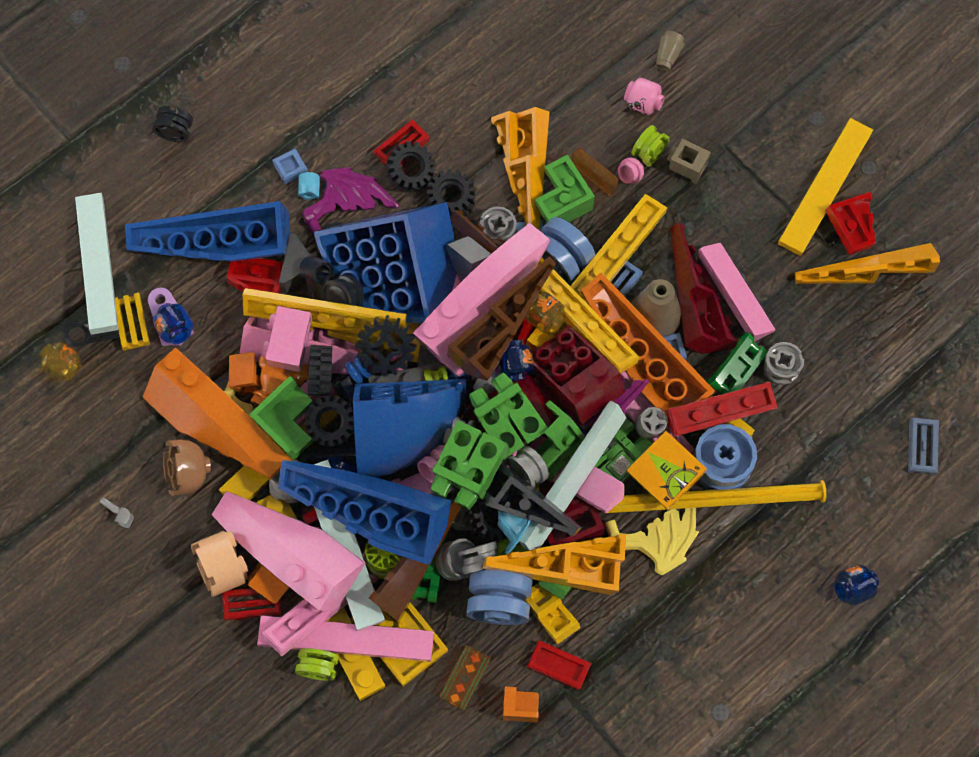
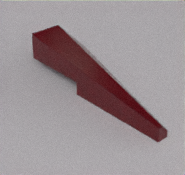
[670,223,740,354]

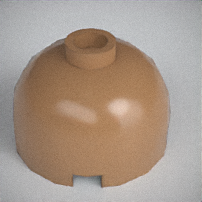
[163,439,211,496]

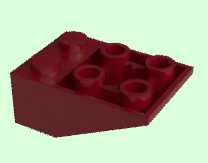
[530,325,626,425]
[539,479,605,547]

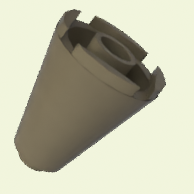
[631,279,682,337]

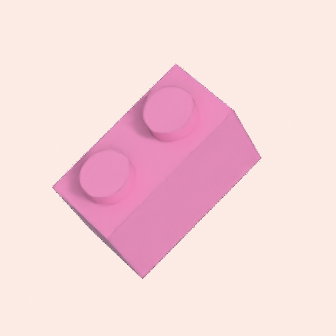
[262,306,312,372]

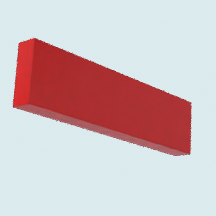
[665,382,778,437]

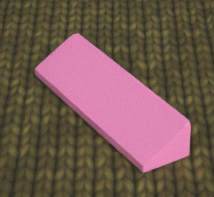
[697,243,775,342]
[529,436,624,514]

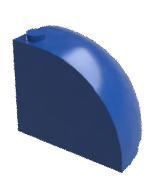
[314,202,456,324]
[353,379,466,479]

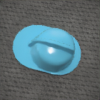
[497,510,531,554]

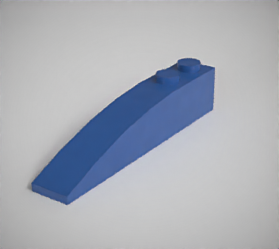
[125,201,290,262]
[278,460,451,565]

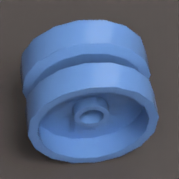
[542,217,595,285]
[693,424,757,490]
[466,570,532,625]

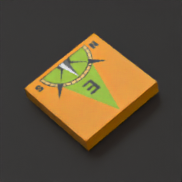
[627,431,707,511]

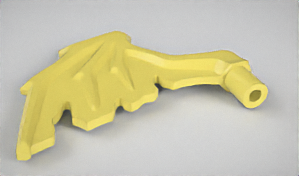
[605,508,699,575]

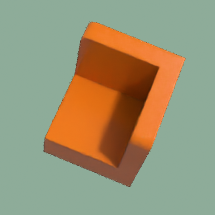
[229,352,262,395]
[248,562,289,603]
[503,686,539,722]

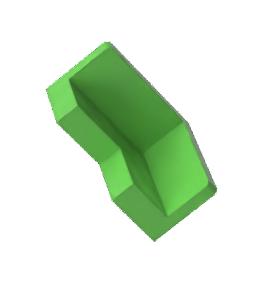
[535,155,595,224]
[249,376,314,461]
[536,400,585,482]

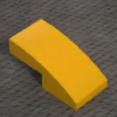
[524,583,580,645]

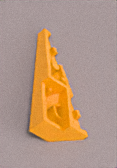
[491,107,550,230]
[794,243,940,284]
[483,534,626,595]

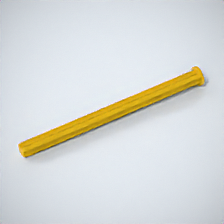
[607,480,826,513]

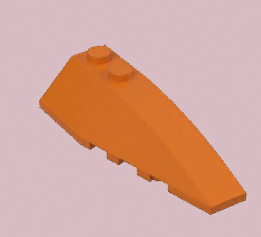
[581,273,715,421]
[143,347,291,479]

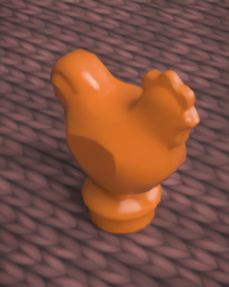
[250,355,309,406]

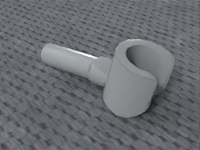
[100,497,134,528]

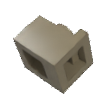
[667,139,711,184]

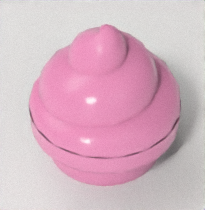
[618,157,644,184]

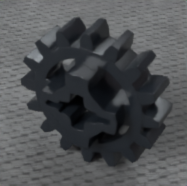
[355,315,417,377]

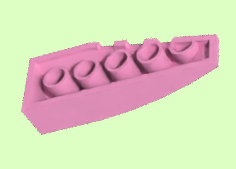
[413,223,550,377]
[240,316,407,374]
[212,491,366,611]

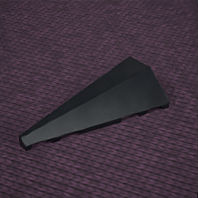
[450,461,582,536]

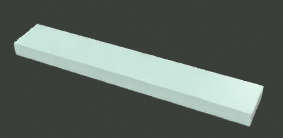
[75,193,119,335]
[519,401,626,551]
[314,460,385,631]

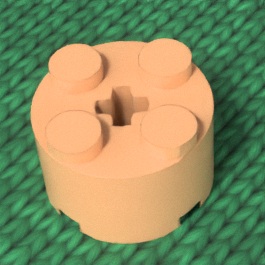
[191,531,248,597]

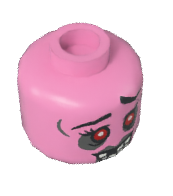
[624,78,665,115]

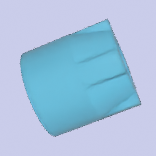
[298,172,320,200]

